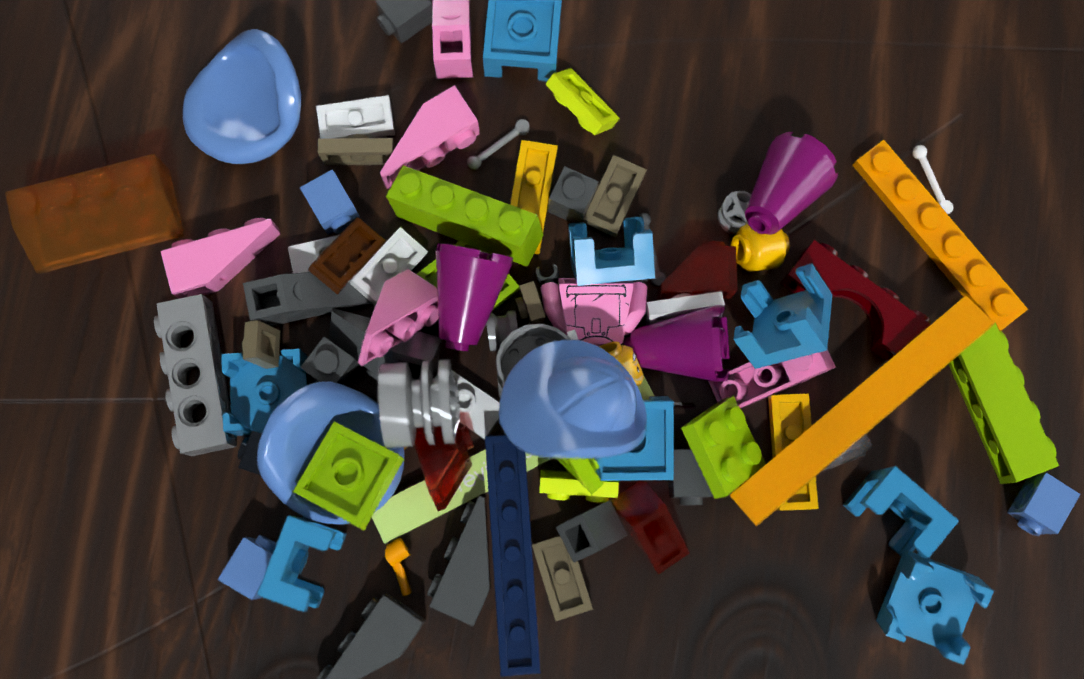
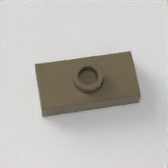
[318,134,396,165]
[583,155,647,238]
[532,536,593,622]

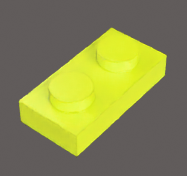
[545,68,620,136]
[539,470,619,503]

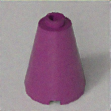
[745,132,838,235]
[436,243,513,351]
[624,305,730,382]

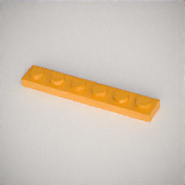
[852,140,1028,331]

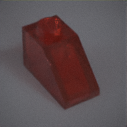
[657,241,738,299]
[414,426,474,511]
[611,480,690,575]

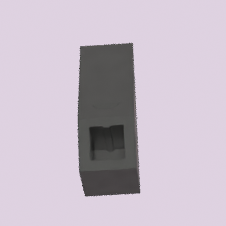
[243,272,371,327]
[328,308,442,380]
[427,496,491,626]
[317,594,426,679]

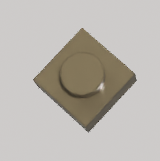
[515,281,546,325]
[242,320,280,369]

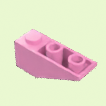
[432,0,473,79]
[380,85,479,189]
[160,218,280,298]
[358,269,438,366]
[708,349,836,409]

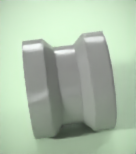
[718,191,751,234]
[486,310,518,351]

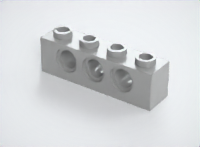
[154,294,237,456]

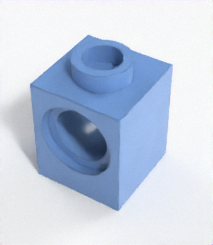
[300,169,360,235]
[1007,473,1080,536]
[218,534,277,600]

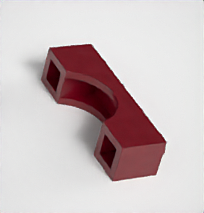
[780,240,931,362]

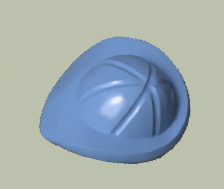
[183,29,301,164]
[499,340,647,458]
[257,381,405,524]

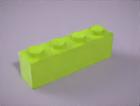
[386,165,543,267]
[948,323,1059,484]

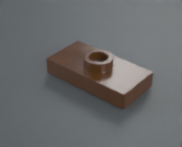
[308,217,386,295]

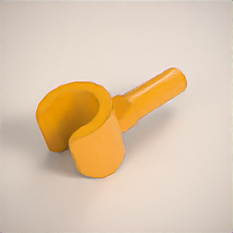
[385,538,412,596]

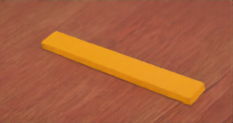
[730,296,995,527]

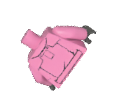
[536,263,649,347]

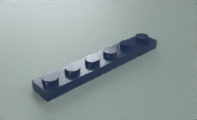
[485,435,541,677]

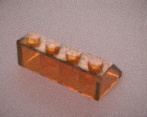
[5,154,184,274]

